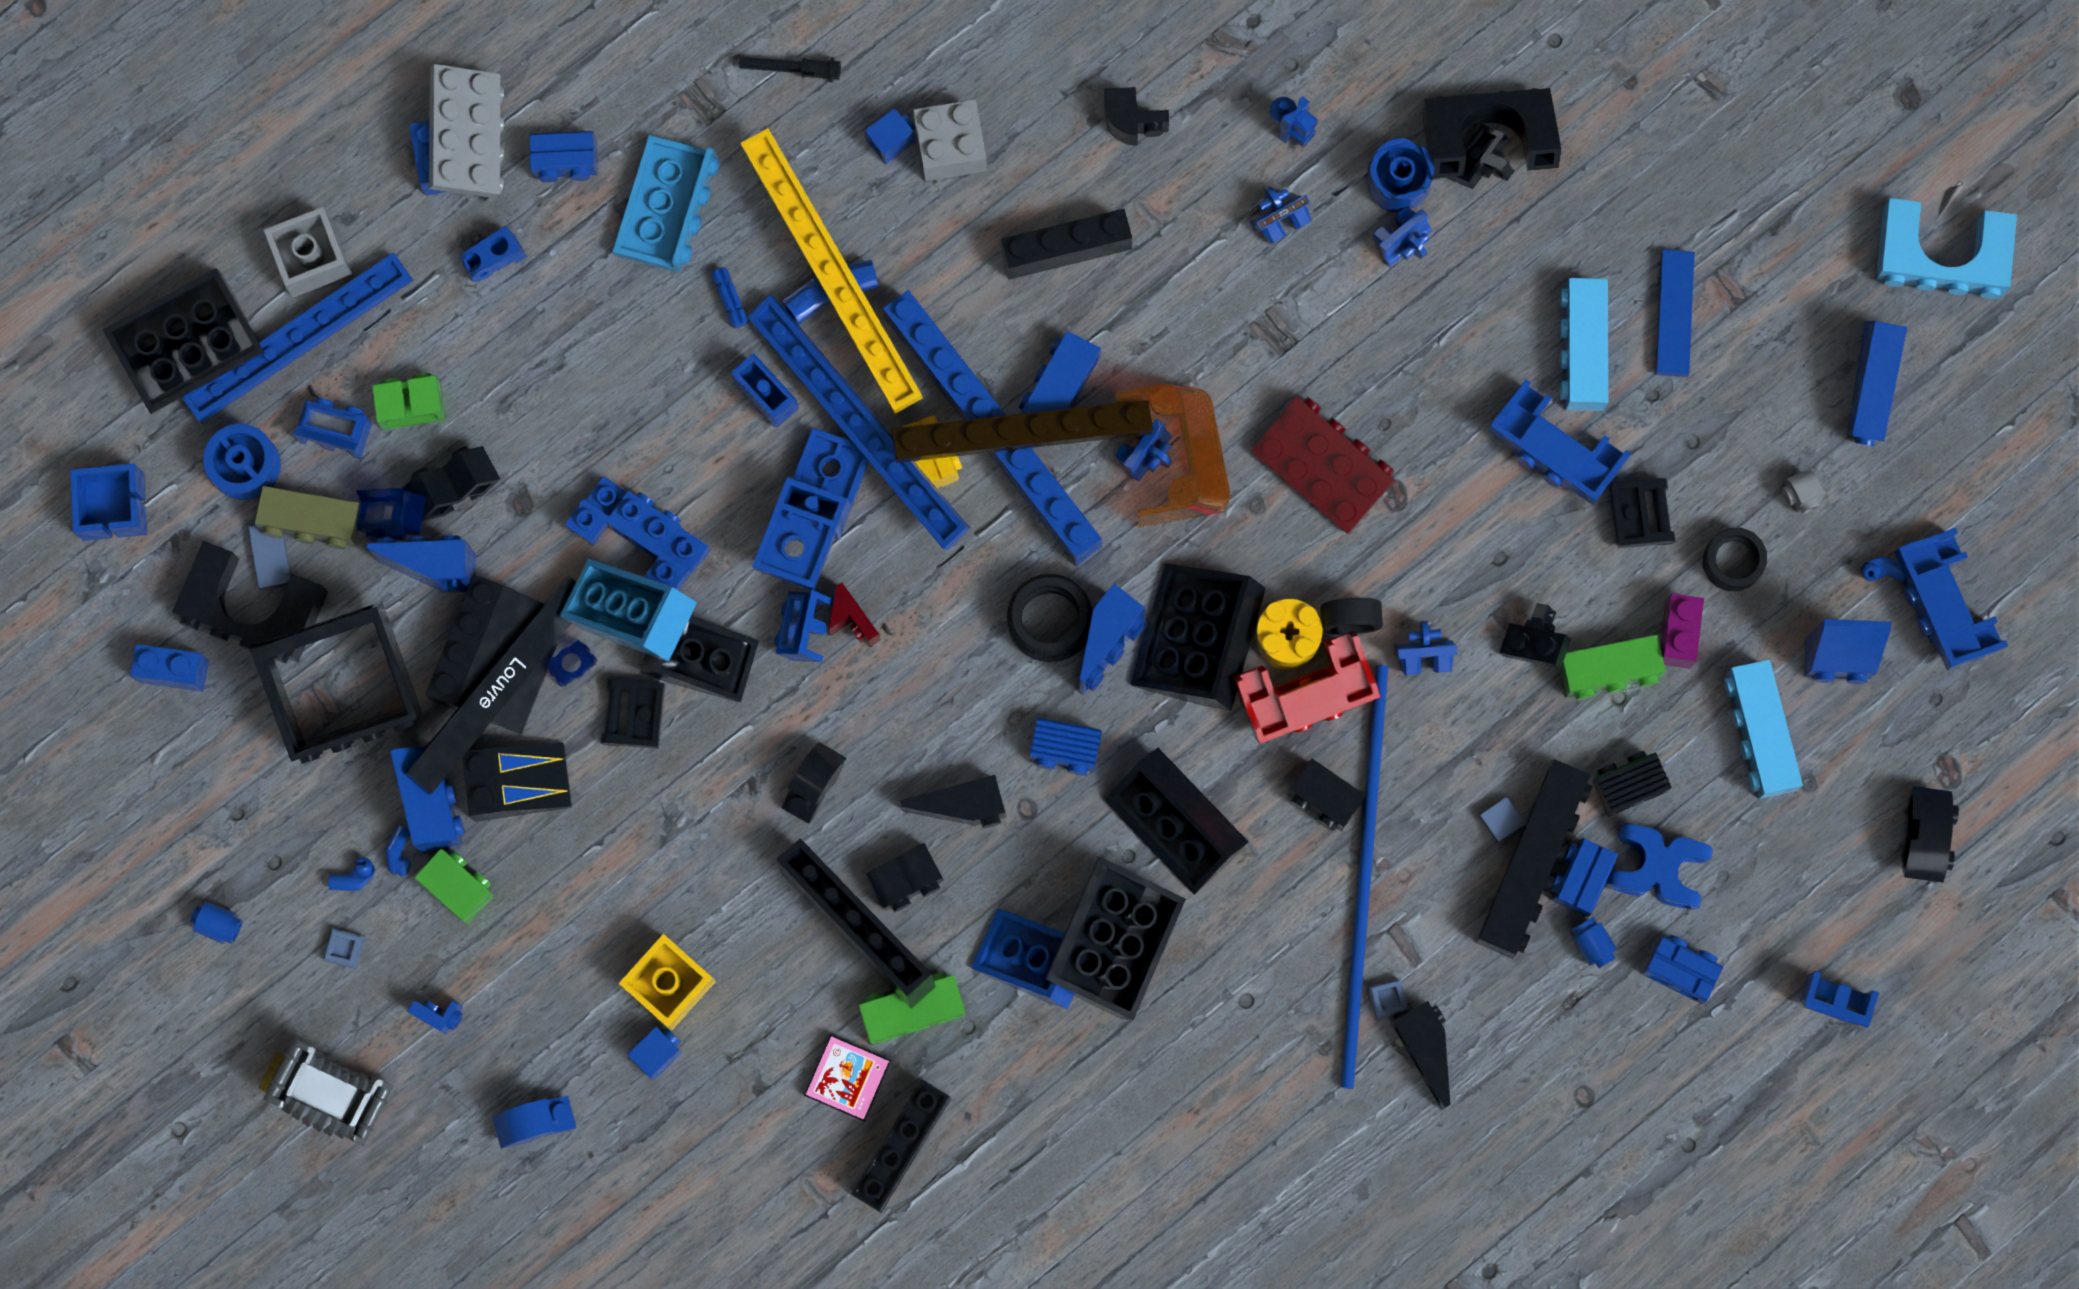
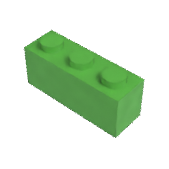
[1560,635,1666,700]
[859,972,967,1046]

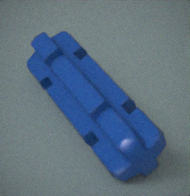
[712,267,748,329]

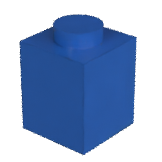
[865,108,916,164]
[627,1027,682,1081]

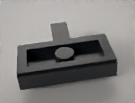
[1448,124,1515,189]
[1499,603,1571,669]

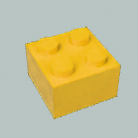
[618,934,716,1031]

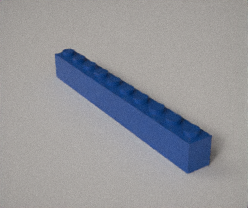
[883,290,1102,566]

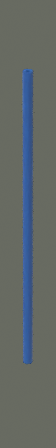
[1340,665,1389,1089]

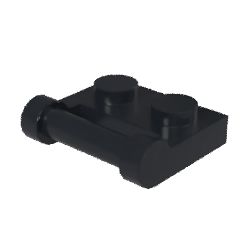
[1609,478,1676,549]
[600,679,665,749]

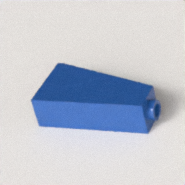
[1847,321,1907,446]

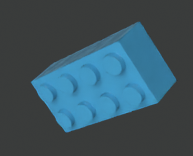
[560,558,697,661]

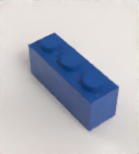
[1019,331,1101,414]

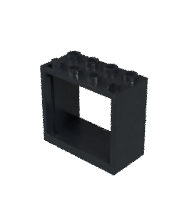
[250,601,422,764]

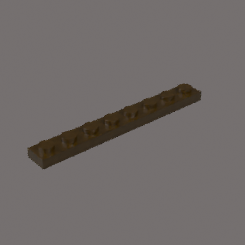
[892,400,1153,463]

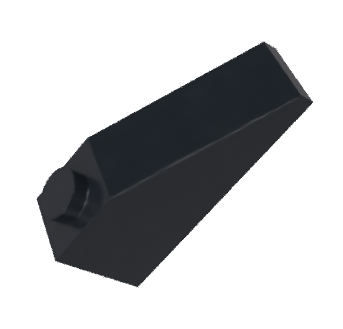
[900,775,1006,828]
[1391,1001,1451,1110]

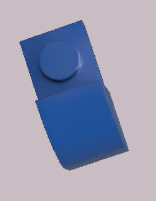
[492,1096,576,1149]

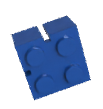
[70,463,148,541]

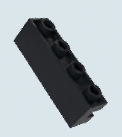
[851,1079,951,1214]

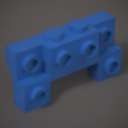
[1488,379,1631,505]
[565,476,710,591]
[1894,528,2008,670]

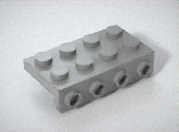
[429,64,504,202]

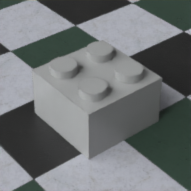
[914,99,987,181]
[264,207,352,297]

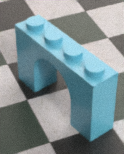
[1876,198,2017,299]

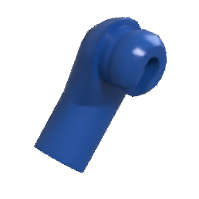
[1861,556,1906,584]
[385,826,411,876]
[329,858,375,891]

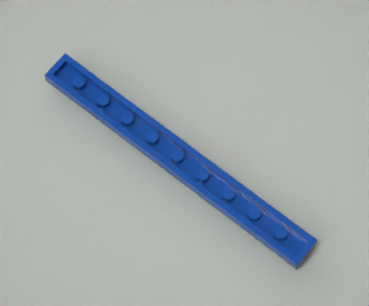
[748,295,970,550]

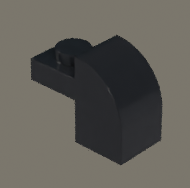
[1104,87,1169,146]
[781,742,847,824]

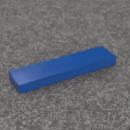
[1656,249,1695,377]

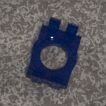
[547,640,598,687]

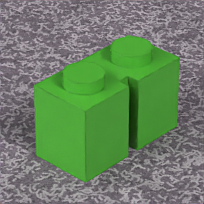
[372,373,446,430]
[414,848,495,925]

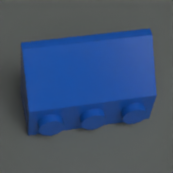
[390,746,465,854]

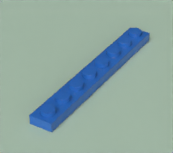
[182,252,413,423]

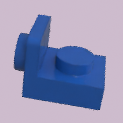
[407,1000,464,1035]

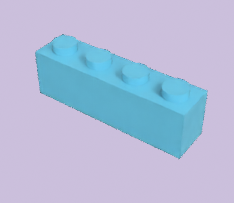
[1560,278,1609,411]
[1724,660,1803,799]

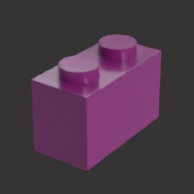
[1660,593,1704,669]

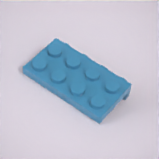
[613,135,720,273]

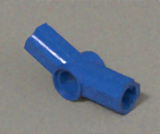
[782,260,879,325]

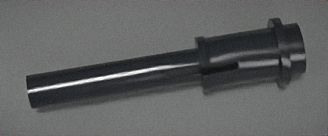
[739,56,841,82]

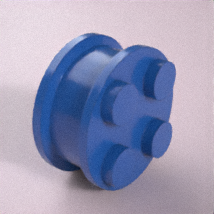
[203,424,281,500]

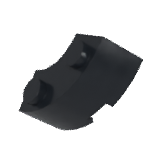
[1901,786,1959,883]

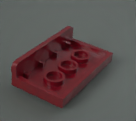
[1251,396,1397,534]

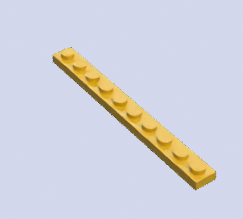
[740,128,923,414]

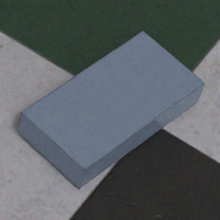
[249,525,291,590]

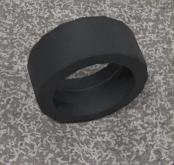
[1703,528,1767,591]
[1320,598,1383,635]

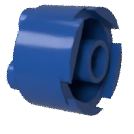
[1367,138,1434,211]

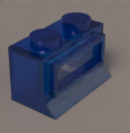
[356,488,426,541]

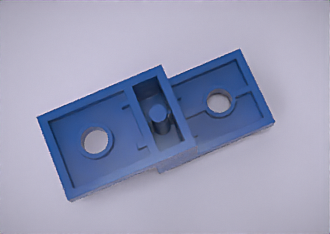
[752,428,869,590]

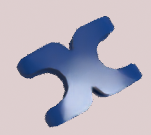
[1606,824,1713,910]

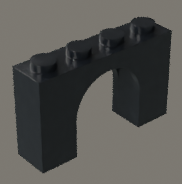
[1422,88,1562,179]
[172,541,328,664]

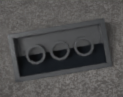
[1105,747,1249,895]

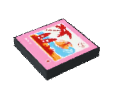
[804,1034,892,1122]

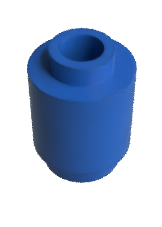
[190,901,243,944]
[1571,917,1618,968]

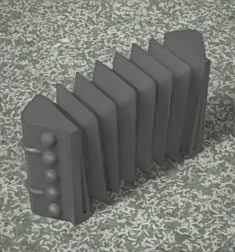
[263,1038,394,1146]

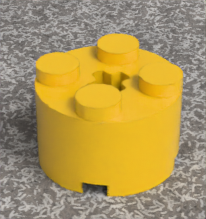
[1255,599,1323,670]

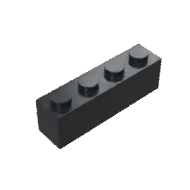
[1001,208,1132,280]

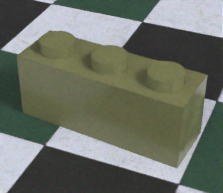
[255,486,362,550]

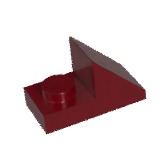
[829,582,881,647]

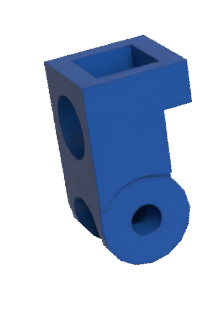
[460,226,527,282]

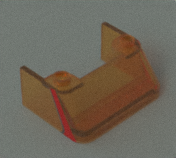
[1115,384,1230,528]

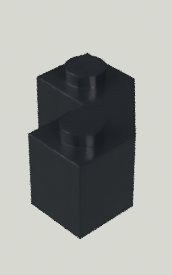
[402,446,500,522]

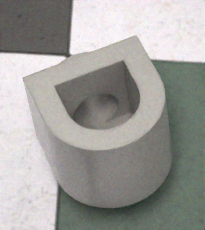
[1782,469,1825,514]

